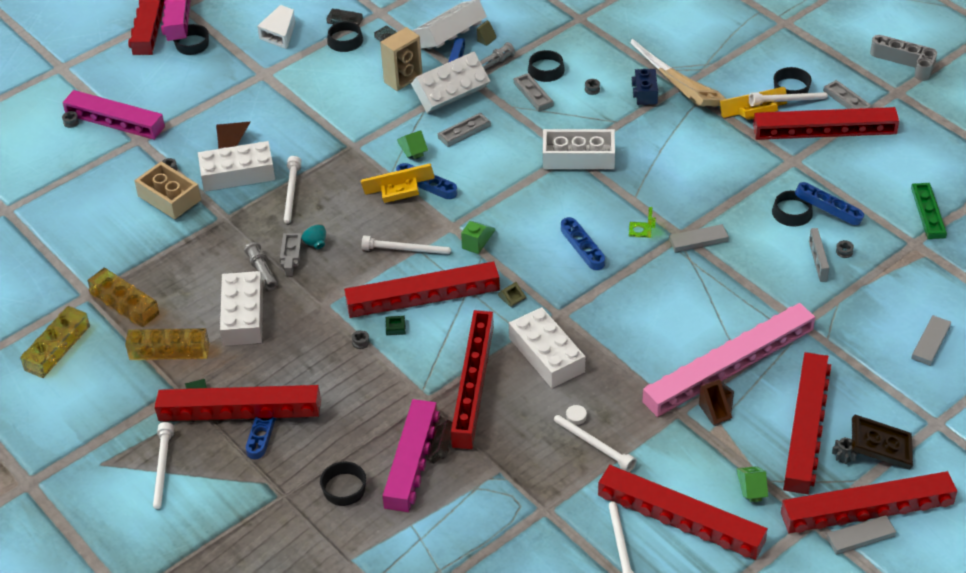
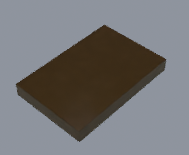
[852,414,913,470]

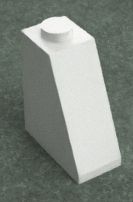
[257,5,295,49]

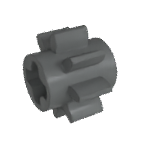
[832,437,858,464]

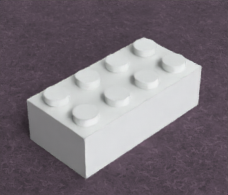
[412,0,487,50]
[411,51,490,114]
[543,129,615,170]
[198,141,275,192]
[220,271,263,346]
[509,307,585,388]

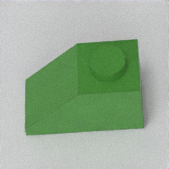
[397,130,428,159]
[461,221,495,254]
[737,466,768,502]

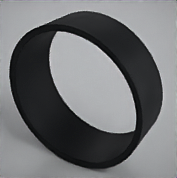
[327,21,363,52]
[173,24,209,55]
[528,50,565,82]
[773,67,812,94]
[772,190,813,227]
[320,461,366,506]

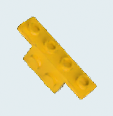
[720,87,787,119]
[361,163,435,203]

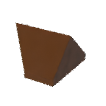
[216,121,251,149]
[699,379,734,425]

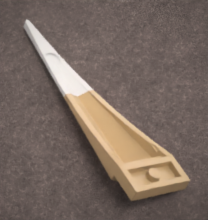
[630,39,726,107]

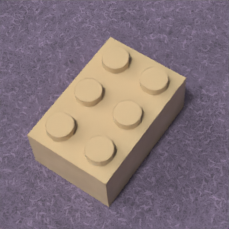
[380,27,422,91]
[134,161,201,219]

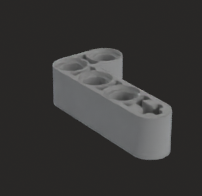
[870,35,937,81]

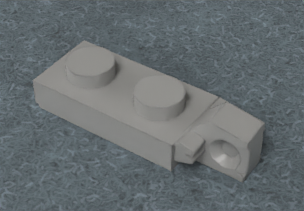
[280,233,302,276]

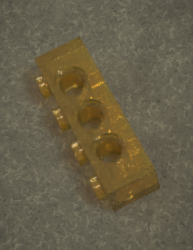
[87,267,159,327]
[20,306,90,378]
[125,328,210,360]

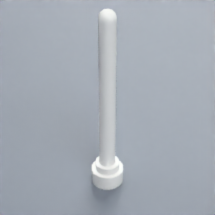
[749,92,828,107]
[284,156,302,224]
[362,235,451,254]
[554,415,637,472]
[153,422,174,509]
[609,501,634,573]

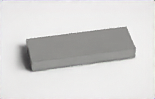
[513,73,554,112]
[823,80,873,109]
[438,112,491,147]
[669,224,729,252]
[809,228,829,282]
[911,315,951,366]
[826,515,896,555]

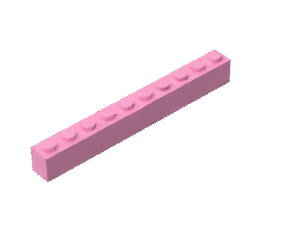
[642,303,815,417]

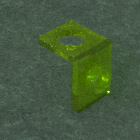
[629,207,656,238]

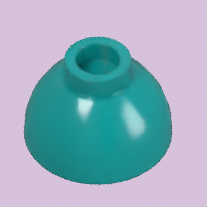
[301,225,326,249]

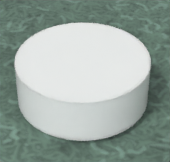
[566,405,587,425]

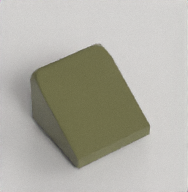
[477,20,496,46]
[498,282,527,307]

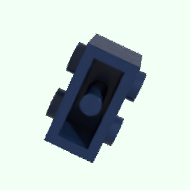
[631,69,658,105]

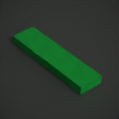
[911,183,947,239]

